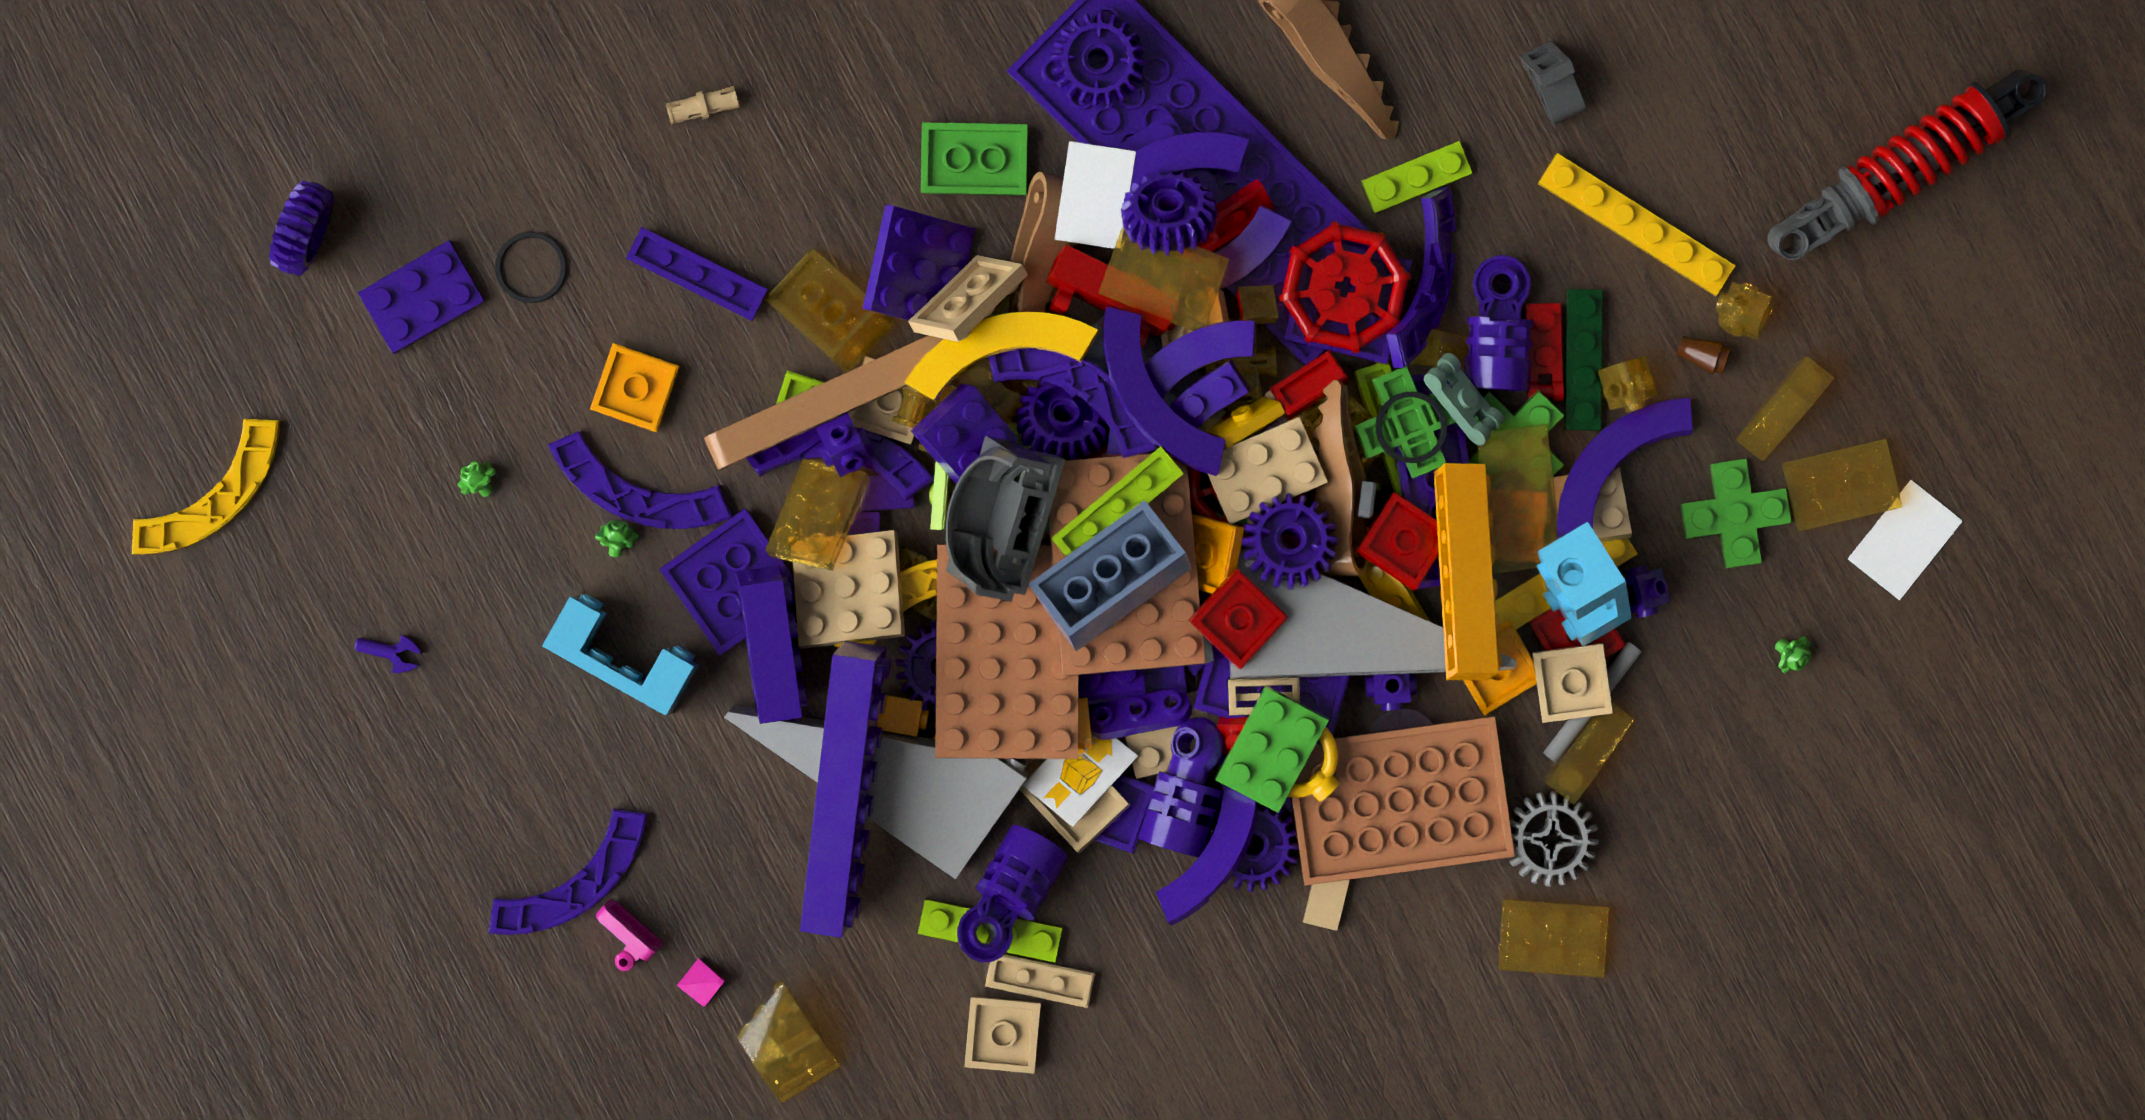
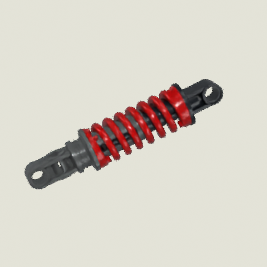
[1768,70,2047,260]

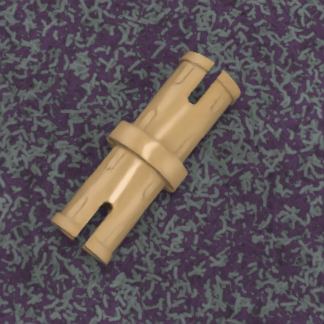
[665,86,739,125]

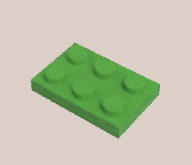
[921,122,1028,196]
[1216,685,1329,813]

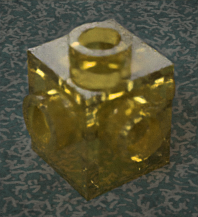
[1715,282,1772,340]
[1598,356,1658,413]

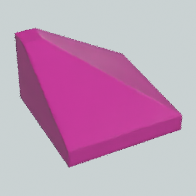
[677,958,726,1007]

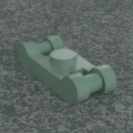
[1424,353,1504,445]

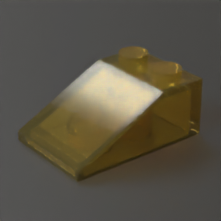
[1099,227,1229,331]
[764,248,895,373]

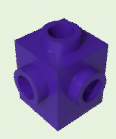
[816,412,872,477]
[1624,565,1670,618]
[1365,674,1416,711]

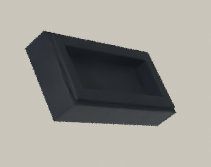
[1358,481,1392,521]

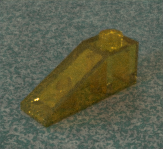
[1735,356,1834,462]
[1542,702,1634,804]

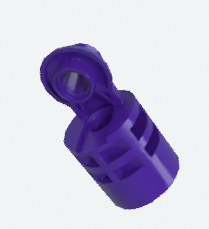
[1464,255,1534,391]
[1138,717,1223,858]
[957,825,1069,963]

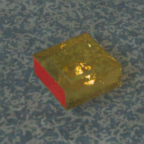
[1236,285,1278,324]

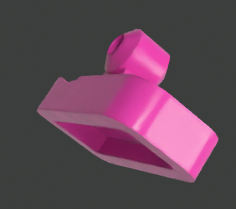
[596,899,663,971]

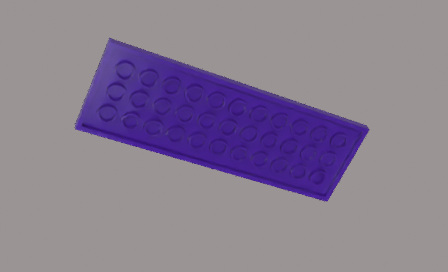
[1007,0,1378,365]

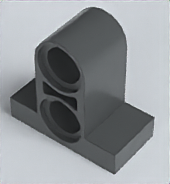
[1519,41,1586,125]

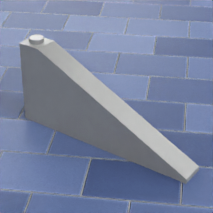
[1229,545,1517,680]
[724,705,1031,879]

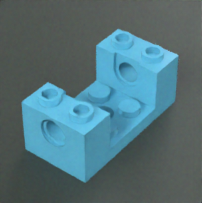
[1536,522,1631,647]
[542,593,699,716]

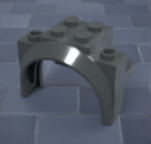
[946,435,1065,602]

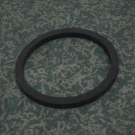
[495,232,566,303]
[1376,392,1447,463]

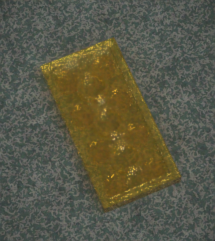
[1477,424,1559,574]

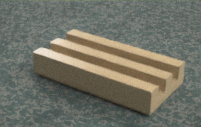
[1228,677,1300,716]

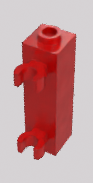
[1045,245,1180,349]

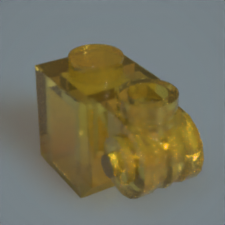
[956,357,1024,424]

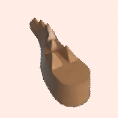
[1258,0,1399,139]
[1008,172,1078,313]
[1307,380,1369,577]

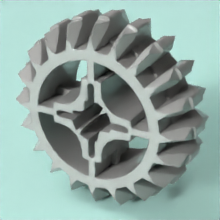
[1509,791,1599,887]

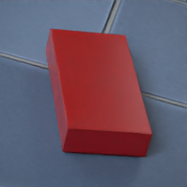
[1270,350,1349,419]

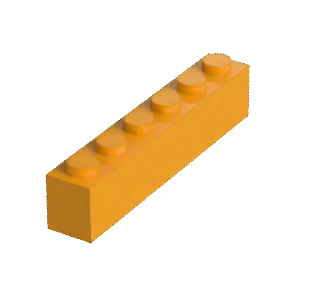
[1434,463,1502,680]

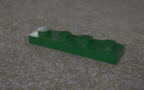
[1564,289,1603,431]

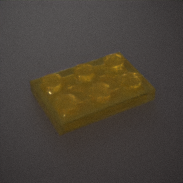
[1781,439,1902,532]
[765,459,869,571]
[1498,899,1609,978]

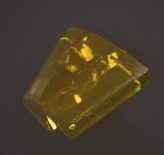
[737,979,840,1104]

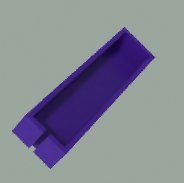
[800,641,891,938]

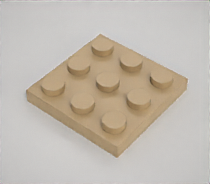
[792,530,905,649]

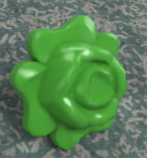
[457,461,496,497]
[595,520,639,557]
[1775,636,1812,674]

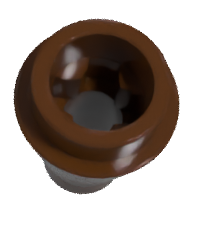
[1677,336,1732,375]

